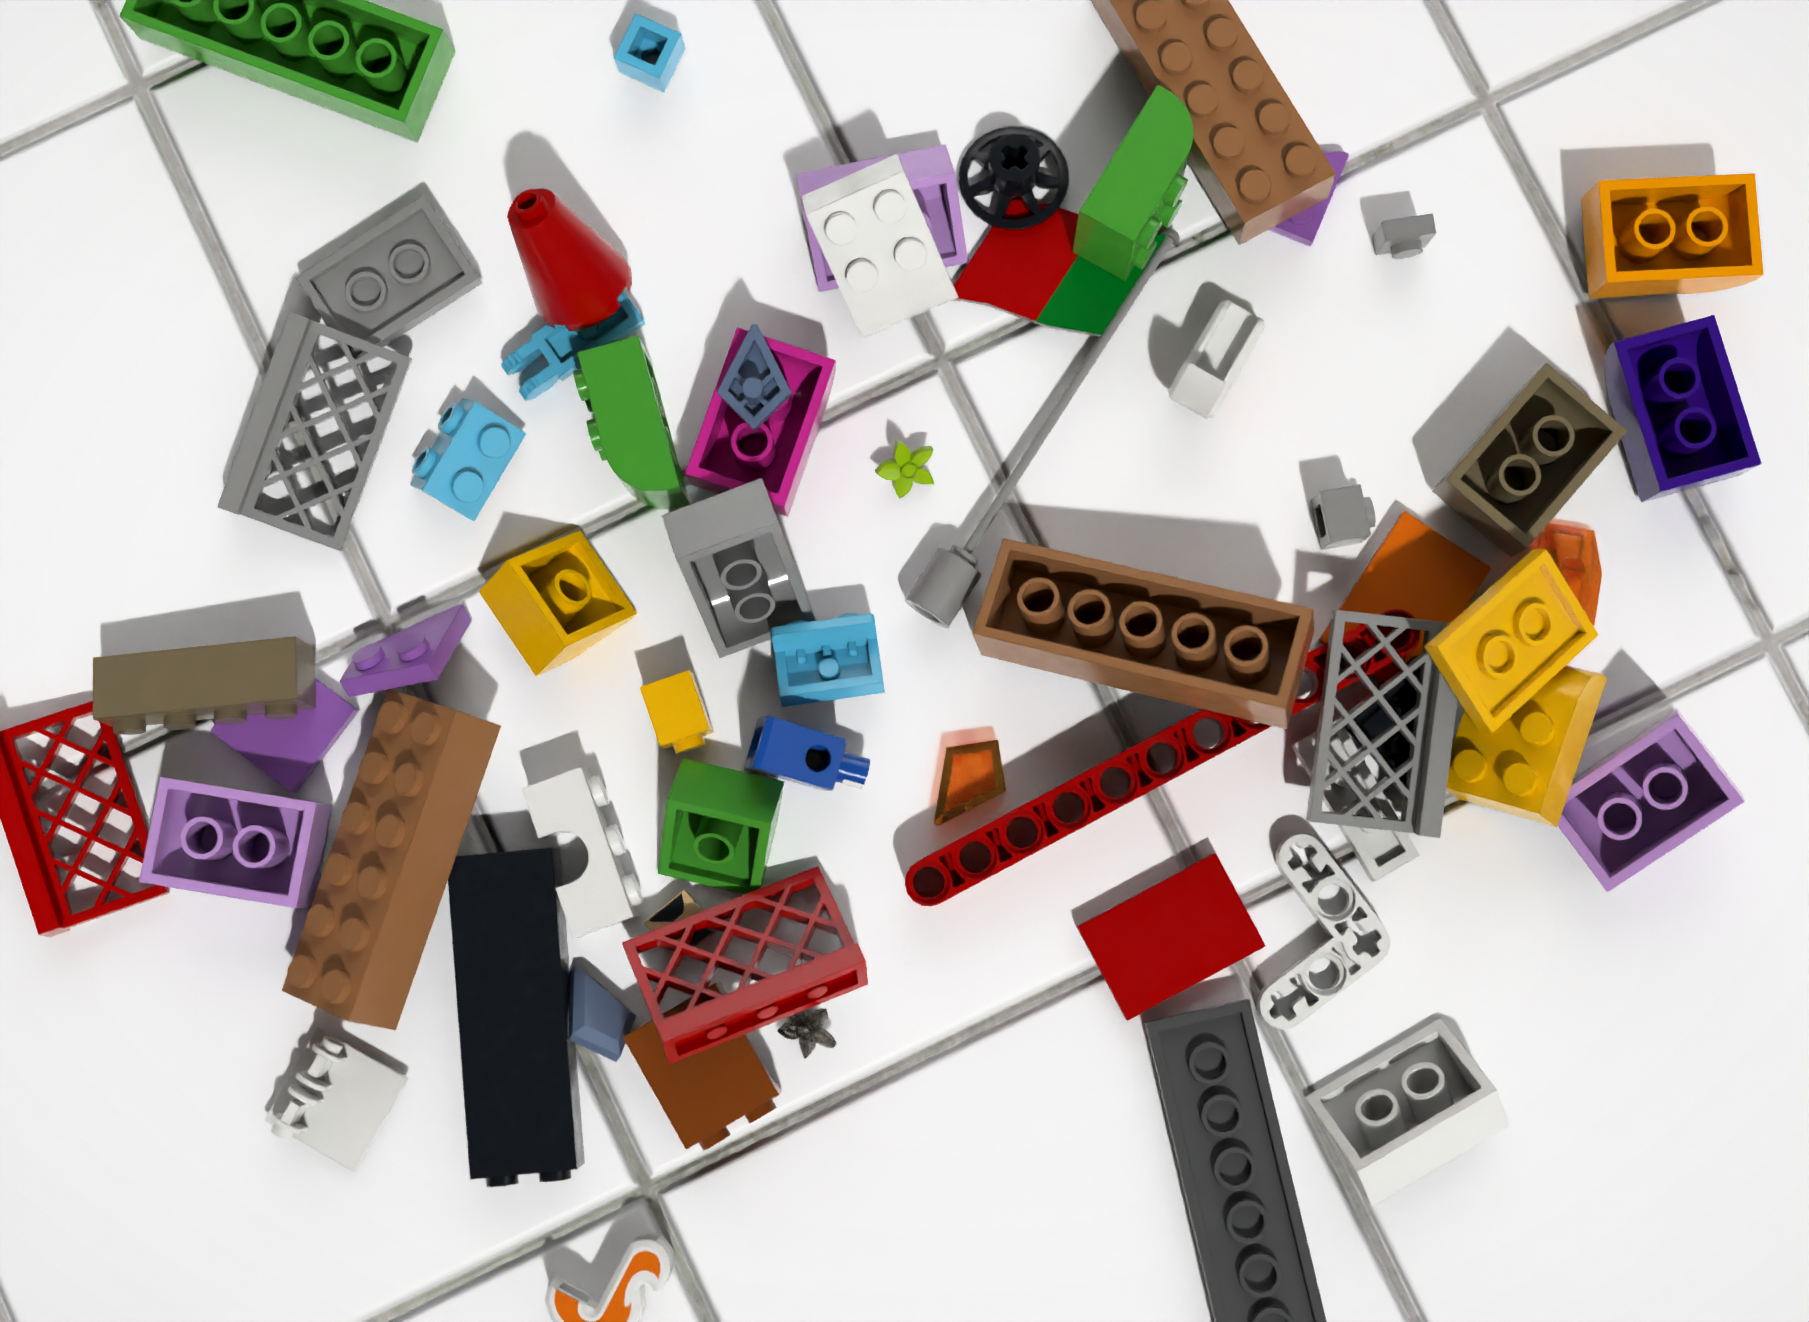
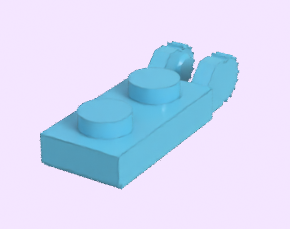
[501,291,646,401]

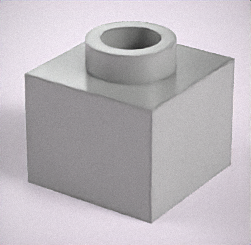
[1311,484,1376,550]

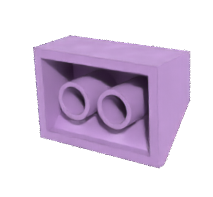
[796,144,968,292]

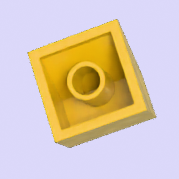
[478,530,638,676]

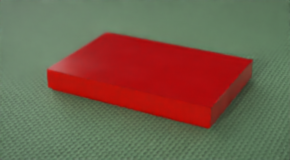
[1076,853,1266,1021]

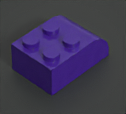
[1604,315,1762,503]

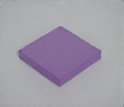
[210,677,360,793]

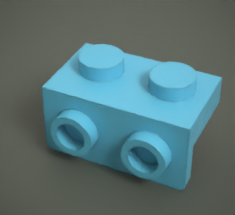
[410,398,527,521]
[770,613,885,707]

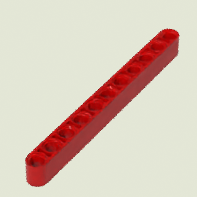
[905,609,1421,907]

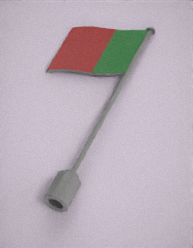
[905,200,1180,628]

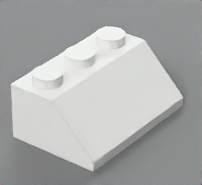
[1305,1018,1510,1206]

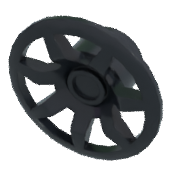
[959,126,1069,230]

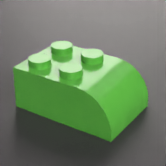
[1073,84,1194,282]
[573,335,690,509]

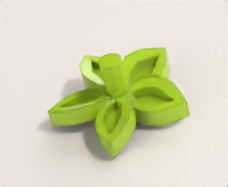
[875,439,934,499]

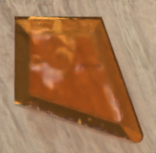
[934,740,1006,826]

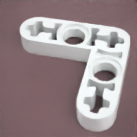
[1256,834,1391,1030]

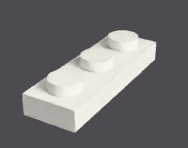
[1291,719,1420,882]

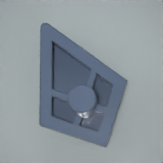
[717,324,792,431]
[569,965,636,1062]

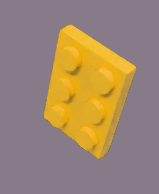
[1424,549,1599,733]

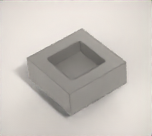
[1372,213,1436,259]

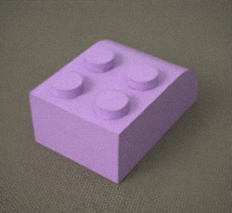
[1558,708,1745,893]
[139,777,333,908]

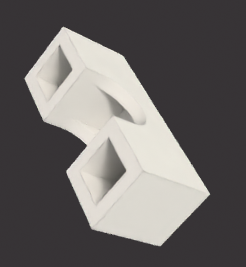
[521,767,643,938]

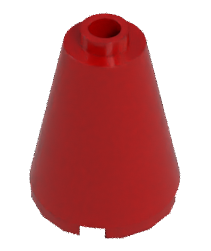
[507,188,632,331]

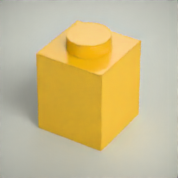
[640,670,714,755]

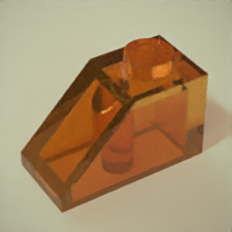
[1537,523,1602,626]

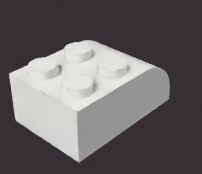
[802,154,958,338]

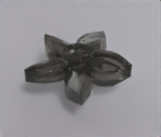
[777,1008,837,1059]

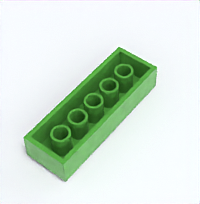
[119,0,456,143]

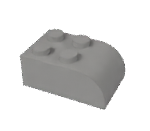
[662,478,816,658]

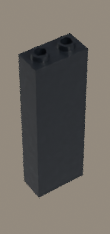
[448,847,585,1187]

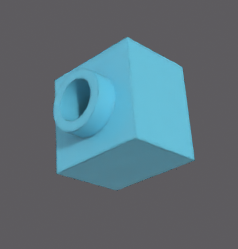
[614,13,686,93]

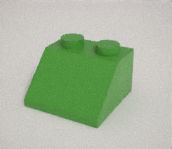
[658,758,784,894]

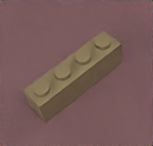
[93,636,316,735]

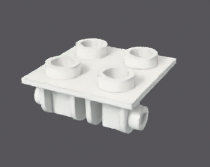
[264,1027,409,1172]

